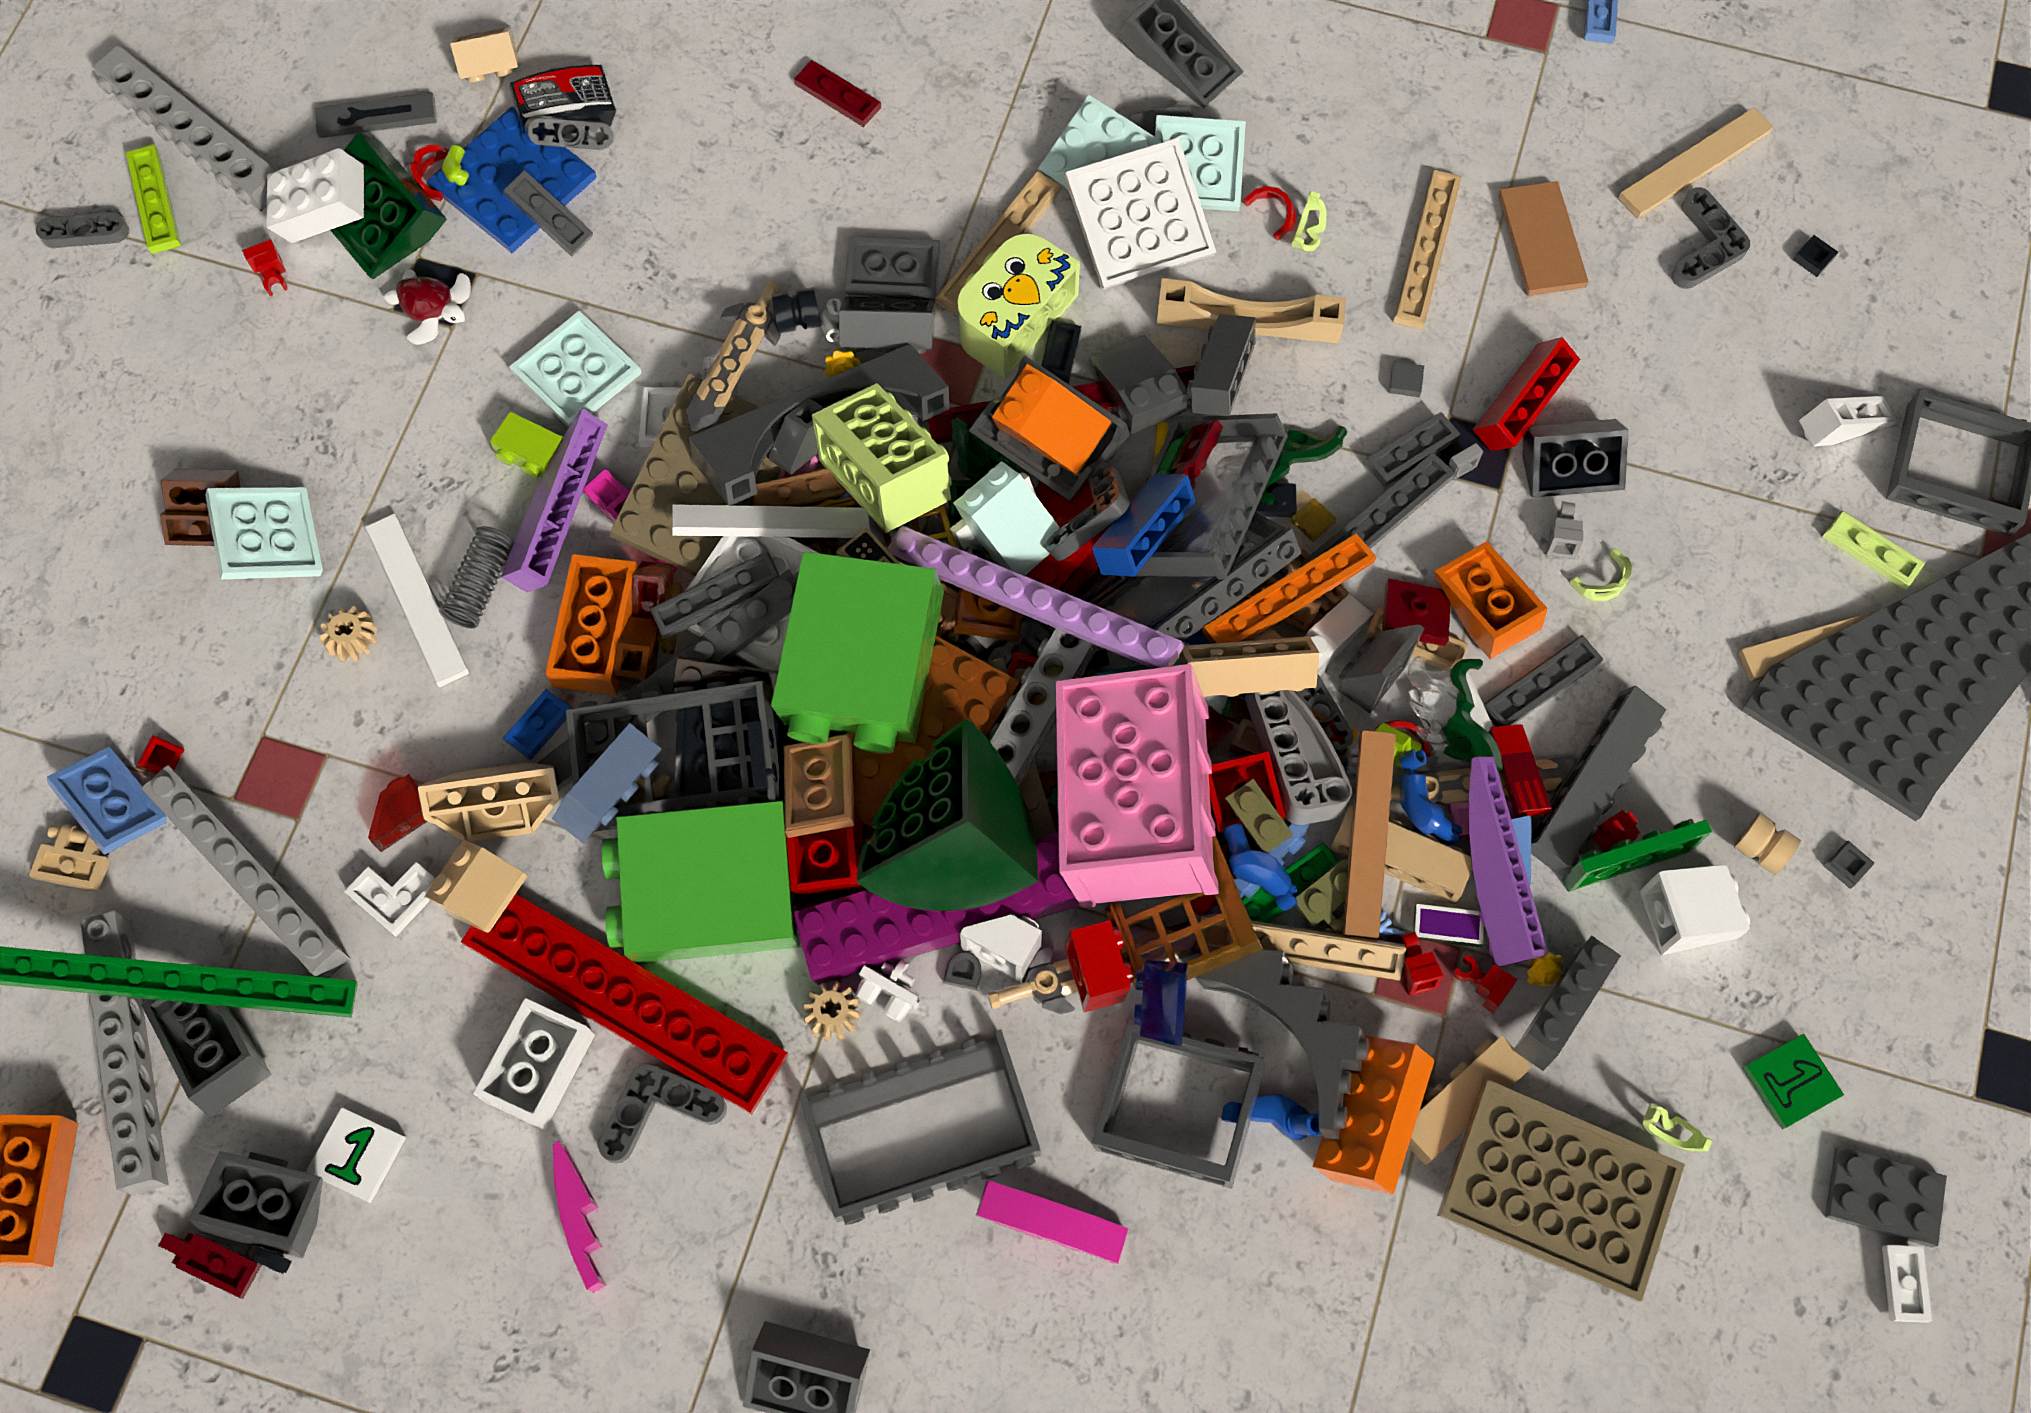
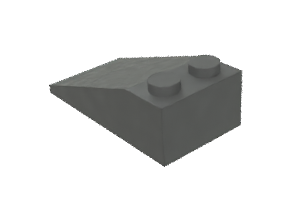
[1116,0,1244,109]
[142,964,272,1118]

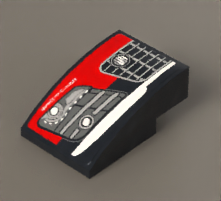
[509,65,616,134]

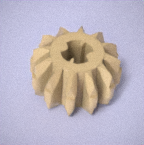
[319,606,378,662]
[802,982,862,1042]

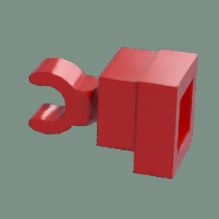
[242,239,288,296]
[1592,810,1641,852]
[1400,932,1443,996]
[1453,955,1518,1014]

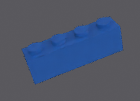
[1092,474,1196,576]

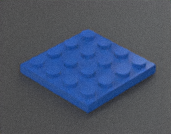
[427,107,597,253]

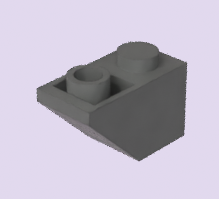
[769,399,824,475]

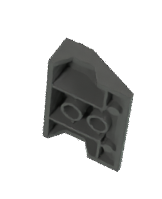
[969,355,1130,502]

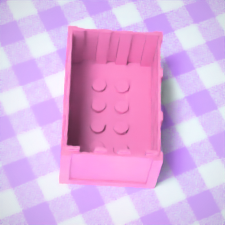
[1056,664,1219,908]

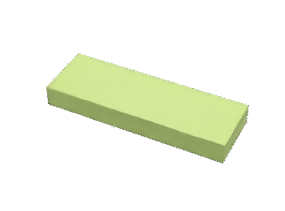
[1822,510,1925,590]

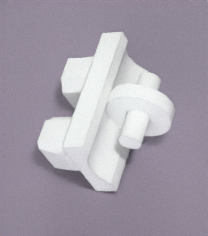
[855,960,920,1023]

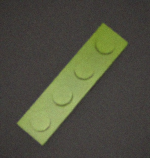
[125,144,181,254]

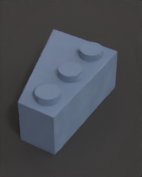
[552,723,662,844]

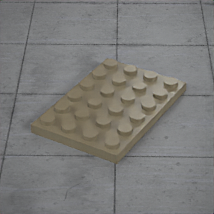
[609,373,782,576]
[1437,1080,1685,1302]

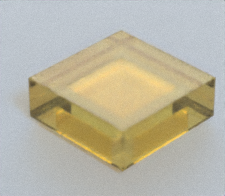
[1291,498,1337,542]

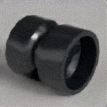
[771,287,821,334]

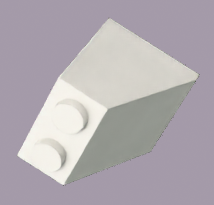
[1640,865,1750,955]

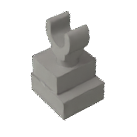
[1546,501,1584,560]

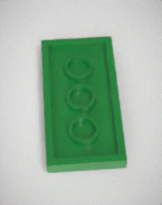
[1563,819,1712,892]

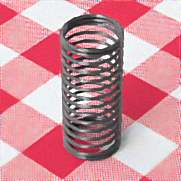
[438,526,514,629]

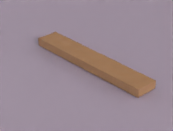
[1342,730,1396,938]

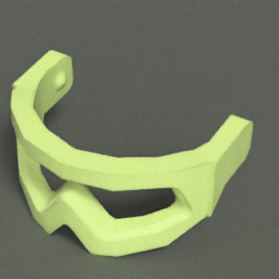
[1292,191,1327,252]
[1570,548,1632,601]
[1643,1103,1712,1152]

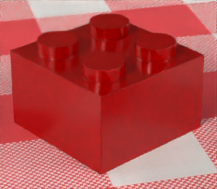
[1209,751,1285,838]
[787,816,864,895]
[1064,920,1134,1013]

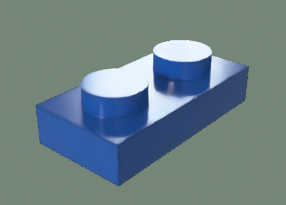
[503,689,572,761]

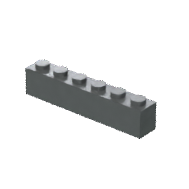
[1531,685,1667,871]

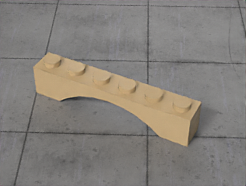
[1156,278,1346,344]

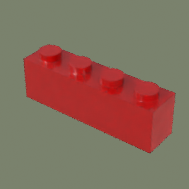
[1472,337,1581,451]

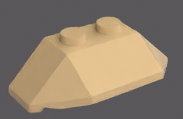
[418,762,560,842]

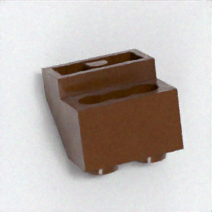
[160,469,240,546]

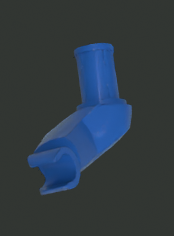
[1400,749,1462,845]
[1222,824,1298,911]
[1221,1094,1322,1140]

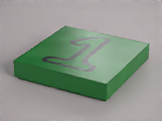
[1742,1034,1844,1130]

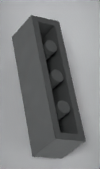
[1187,314,1256,417]
[1513,935,1621,1071]

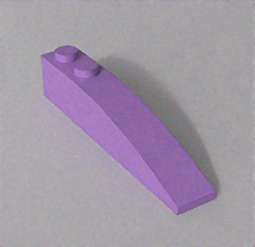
[501,408,608,592]
[1469,757,1548,967]

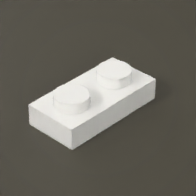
[1882,1245,1932,1323]

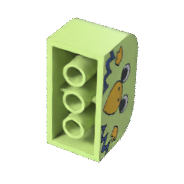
[958,234,1080,379]

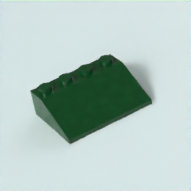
[330,132,447,279]

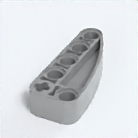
[1245,690,1352,825]

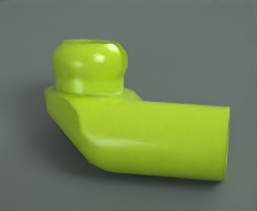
[442,145,469,186]

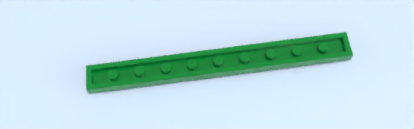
[0,946,358,1018]

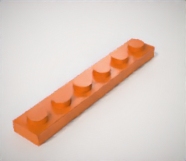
[1202,533,1377,644]

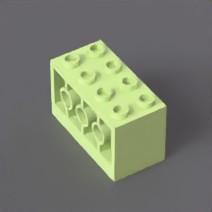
[812,383,952,533]

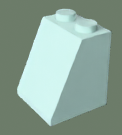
[954,461,1060,576]

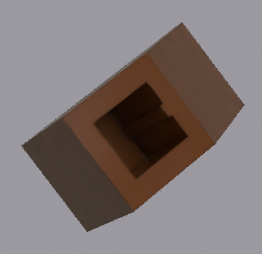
[613,616,661,683]

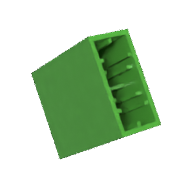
[771,552,944,754]
[602,801,799,964]

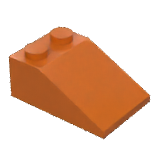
[992,364,1112,476]
[1434,541,1548,659]

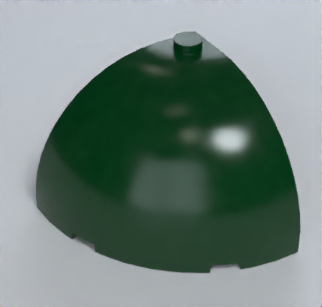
[856,718,1039,911]

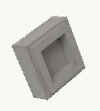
[1448,443,1483,480]

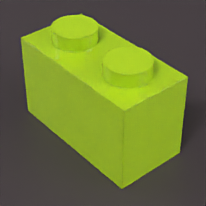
[490,412,563,479]

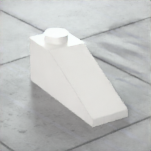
[1799,396,1898,446]
[1304,595,1374,676]

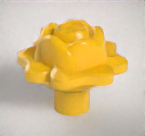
[824,350,860,377]
[1527,952,1563,987]

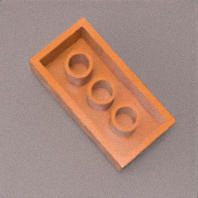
[545,554,642,696]
[1312,1035,1435,1195]
[0,1114,78,1268]

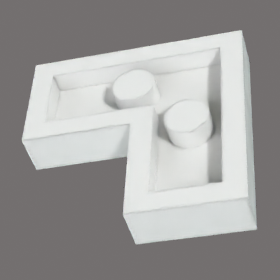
[344,862,435,937]

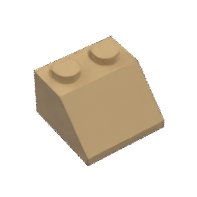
[450,26,519,83]
[424,840,528,933]

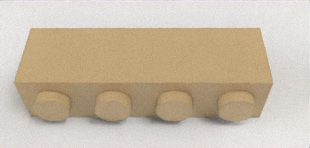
[1179,637,1320,698]
[1330,805,1473,904]
[1408,1036,1532,1166]

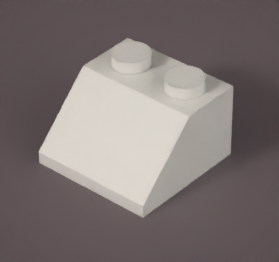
[960,914,1042,983]

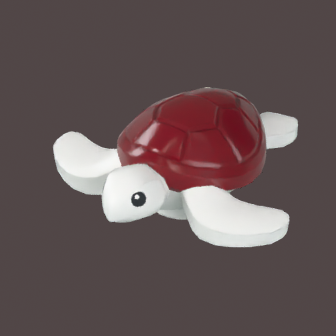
[384,269,471,345]

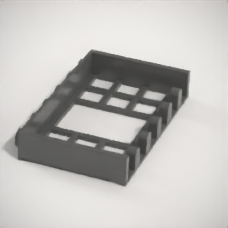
[566,677,784,832]

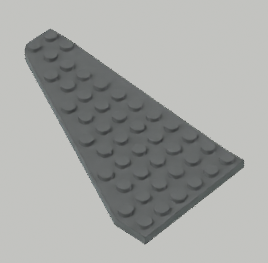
[1741,533,2031,822]

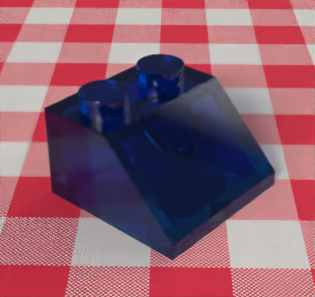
[1134,960,1188,1046]

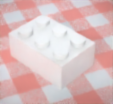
[267,148,364,243]
[473,998,595,1131]

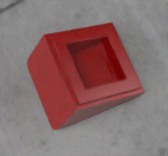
[135,735,185,775]

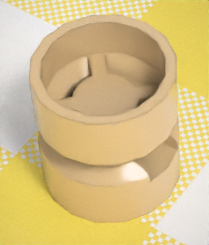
[1734,812,1801,875]

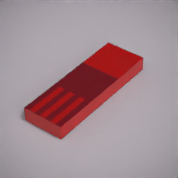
[1489,724,1552,818]

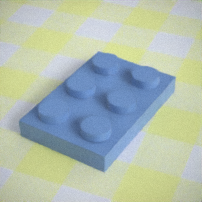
[47,746,166,855]

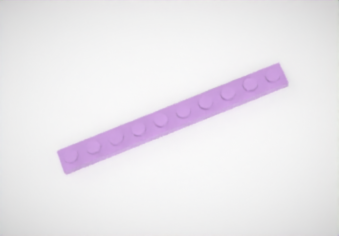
[887,525,1184,669]

